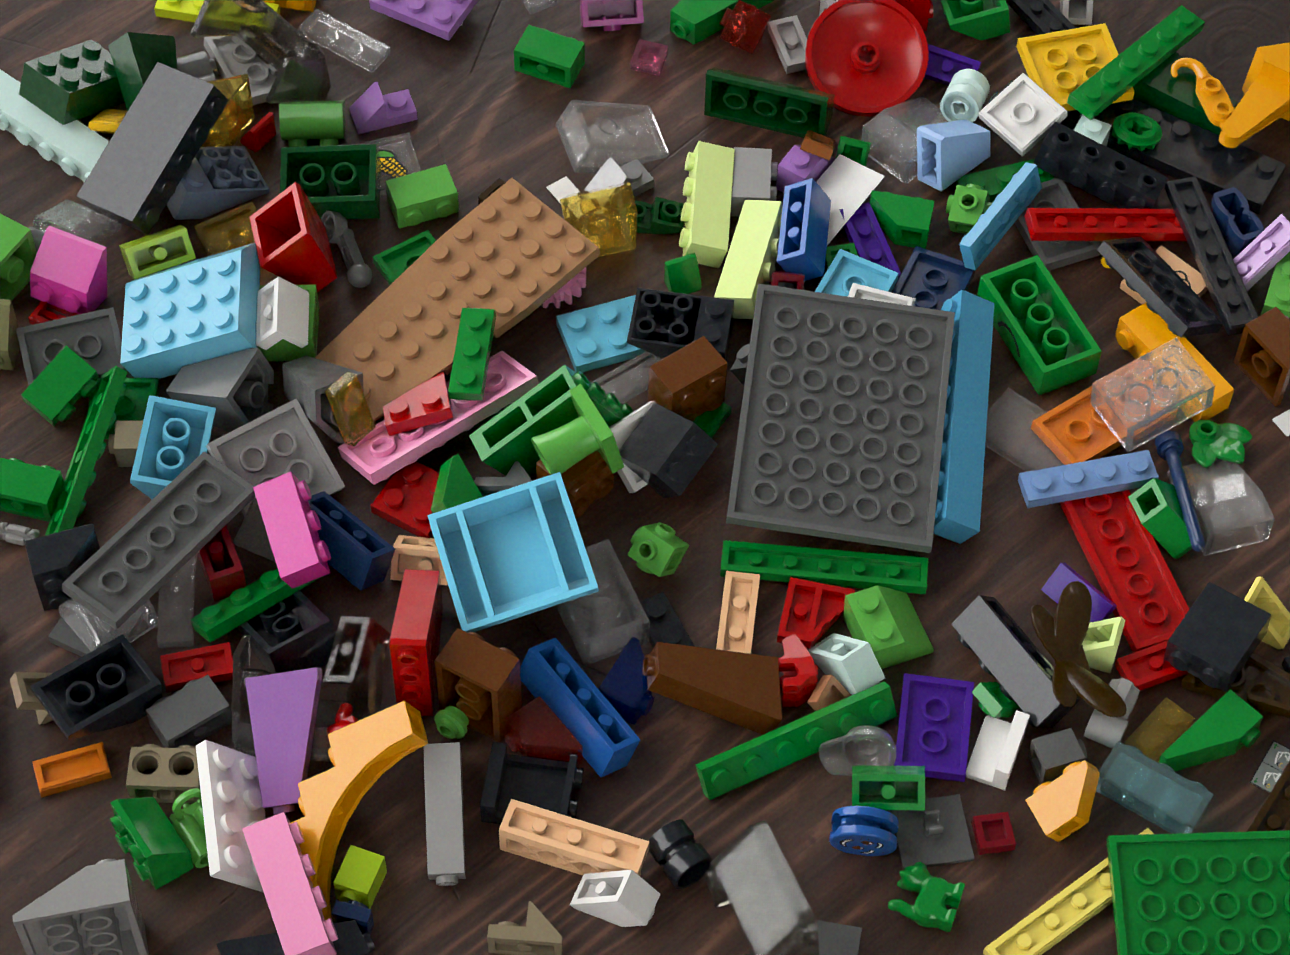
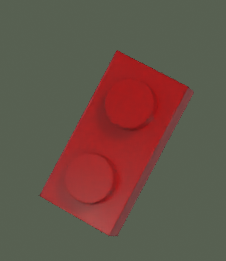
[1115,641,1188,691]
[160,642,237,692]

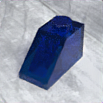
[598,636,655,725]

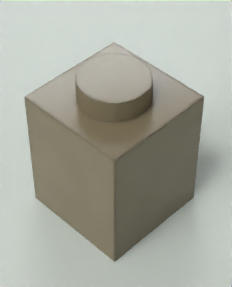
[108,421,143,467]

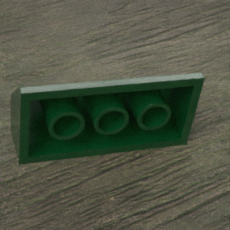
[704,68,835,138]

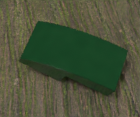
[616,197,684,234]

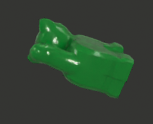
[888,862,965,932]

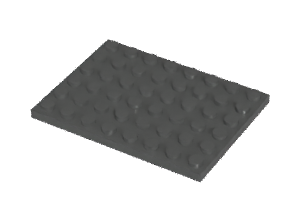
[726,284,955,553]

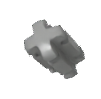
[0,522,40,546]

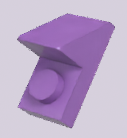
[349,82,417,134]

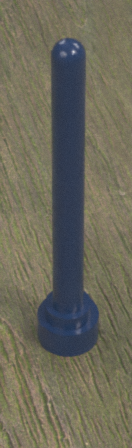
[1155,430,1205,552]

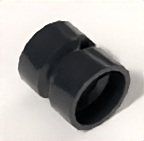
[648,819,714,889]

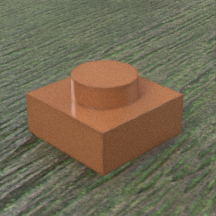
[807,674,852,711]

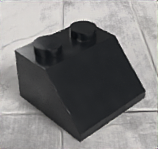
[619,403,718,498]
[25,523,100,611]

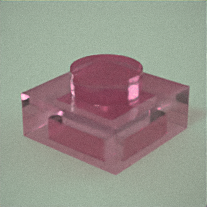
[630,39,668,76]

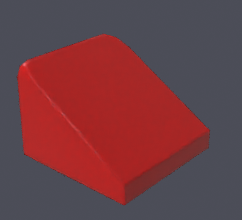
[240,112,276,152]

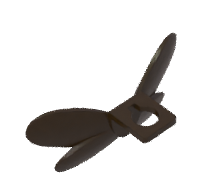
[1030,581,1127,718]

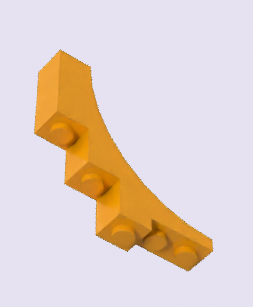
[291,701,428,920]

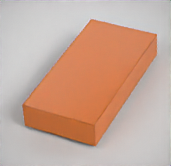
[32,742,112,797]

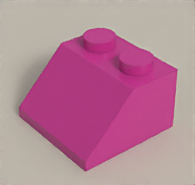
[30,226,107,314]

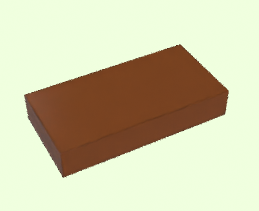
[800,130,837,161]

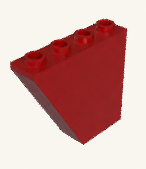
[389,569,443,717]

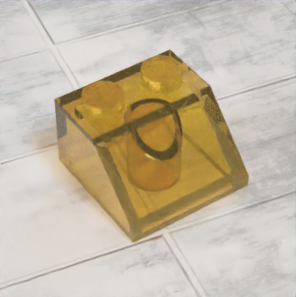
[201,74,255,147]
[560,182,637,257]

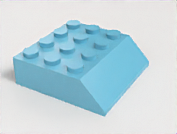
[120,243,260,379]
[427,472,599,633]

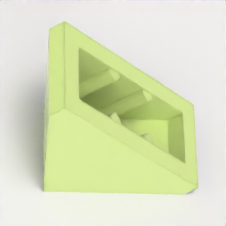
[1082,616,1125,673]

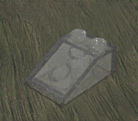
[861,96,948,184]
[555,100,670,174]
[1167,458,1275,556]

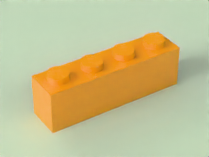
[1115,302,1234,422]

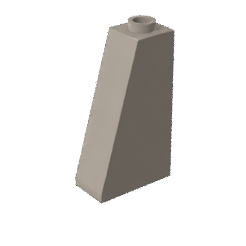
[423,742,466,886]

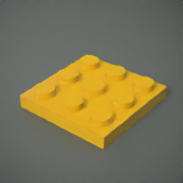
[1016,23,1134,111]

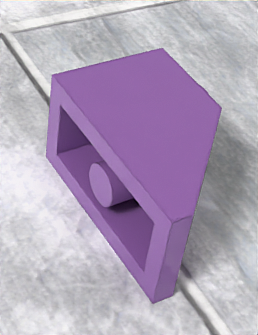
[776,145,835,193]

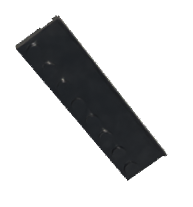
[1060,98,1286,214]

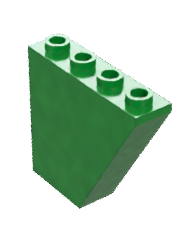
[469,365,634,476]

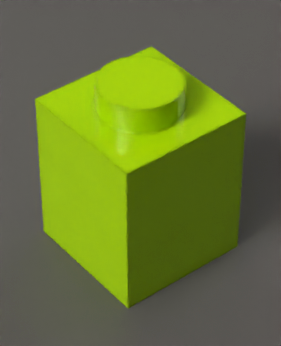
[333,845,387,909]

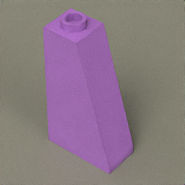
[245,667,322,814]

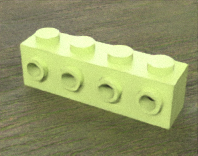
[679,141,735,268]
[714,200,783,319]

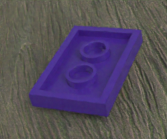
[894,673,974,782]

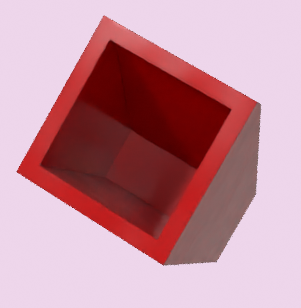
[249,182,338,292]

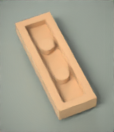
[716,571,760,654]

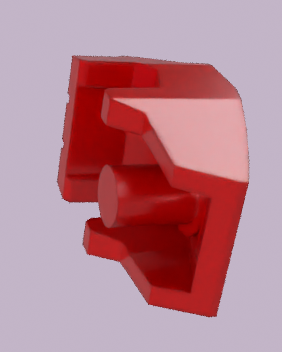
[778,634,818,707]

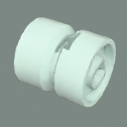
[940,69,990,122]

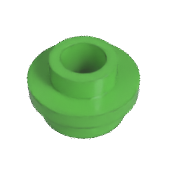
[434,706,469,739]

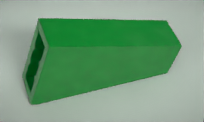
[670,0,774,45]

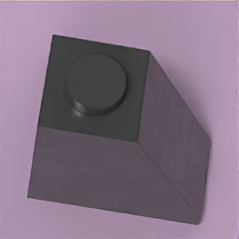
[166,348,274,432]
[283,355,365,445]

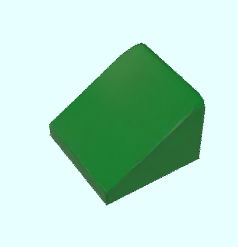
[664,253,702,294]

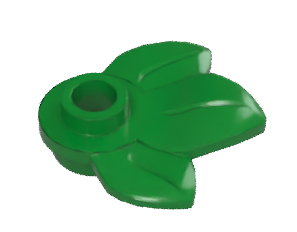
[1189,420,1252,468]

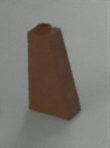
[642,642,782,735]

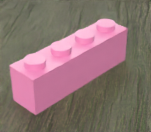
[242,812,338,955]

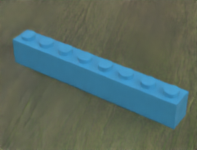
[933,290,994,544]

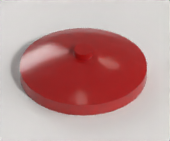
[805,0,929,116]

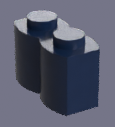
[1210,187,1264,259]

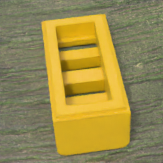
[88,109,127,135]

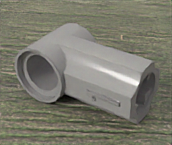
[1083,678,1140,750]

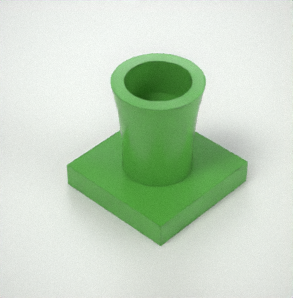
[531,384,624,475]

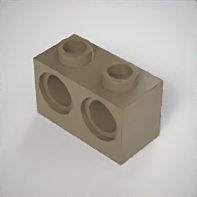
[126,744,200,803]

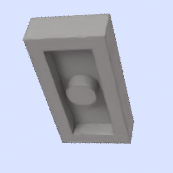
[768,15,807,74]

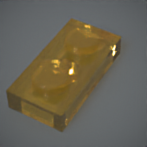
[325,372,376,446]
[1122,697,1194,771]

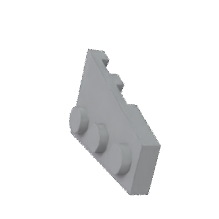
[204,30,297,109]

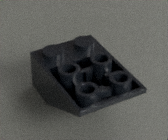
[627,288,734,361]

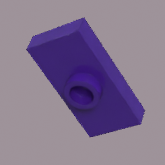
[1041,563,1117,623]

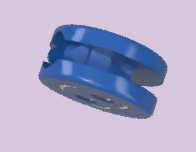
[829,806,899,856]

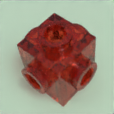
[720,0,771,54]

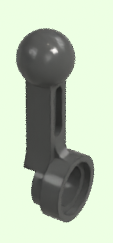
[321,211,373,288]

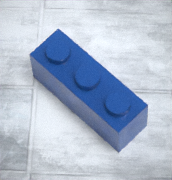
[777,178,831,281]

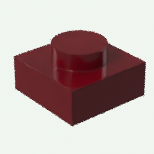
[971,811,1016,855]

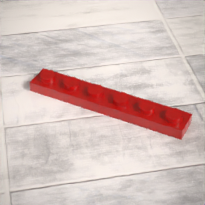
[1024,208,1187,241]

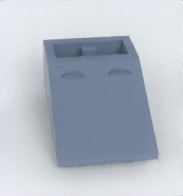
[166,146,270,220]

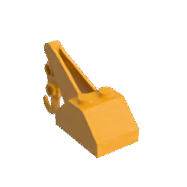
[1170,42,1290,148]

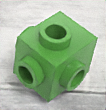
[946,184,993,234]
[627,522,689,577]

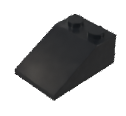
[237,590,343,674]
[30,634,163,740]

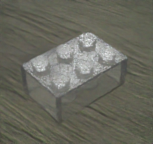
[1090,337,1215,452]
[556,539,650,666]

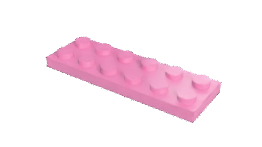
[338,351,539,485]

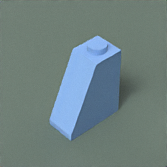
[917,119,990,192]

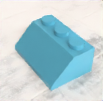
[130,395,216,499]

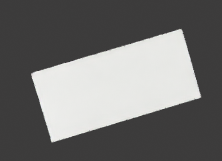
[817,154,885,245]

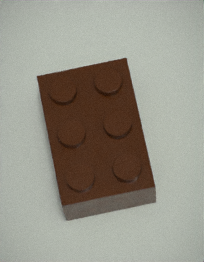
[435,628,522,743]

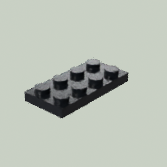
[1097,237,1223,338]

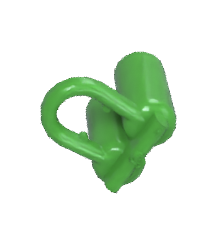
[169,788,209,868]

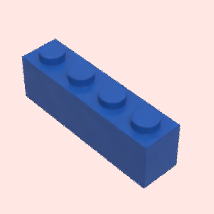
[520,638,640,778]

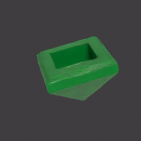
[835,136,871,167]

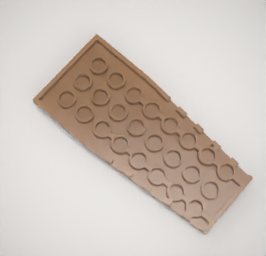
[315,178,600,427]

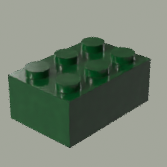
[19,40,125,125]
[280,144,381,219]

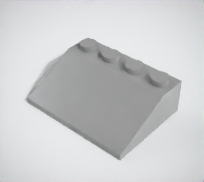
[12,859,149,955]

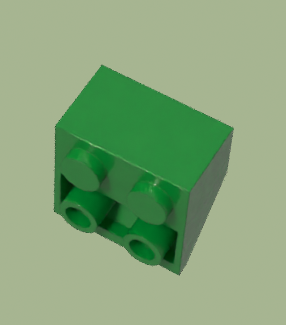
[110,797,194,890]

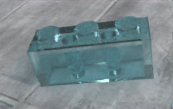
[1096,741,1214,834]

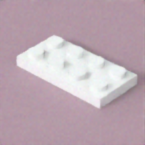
[196,740,266,892]

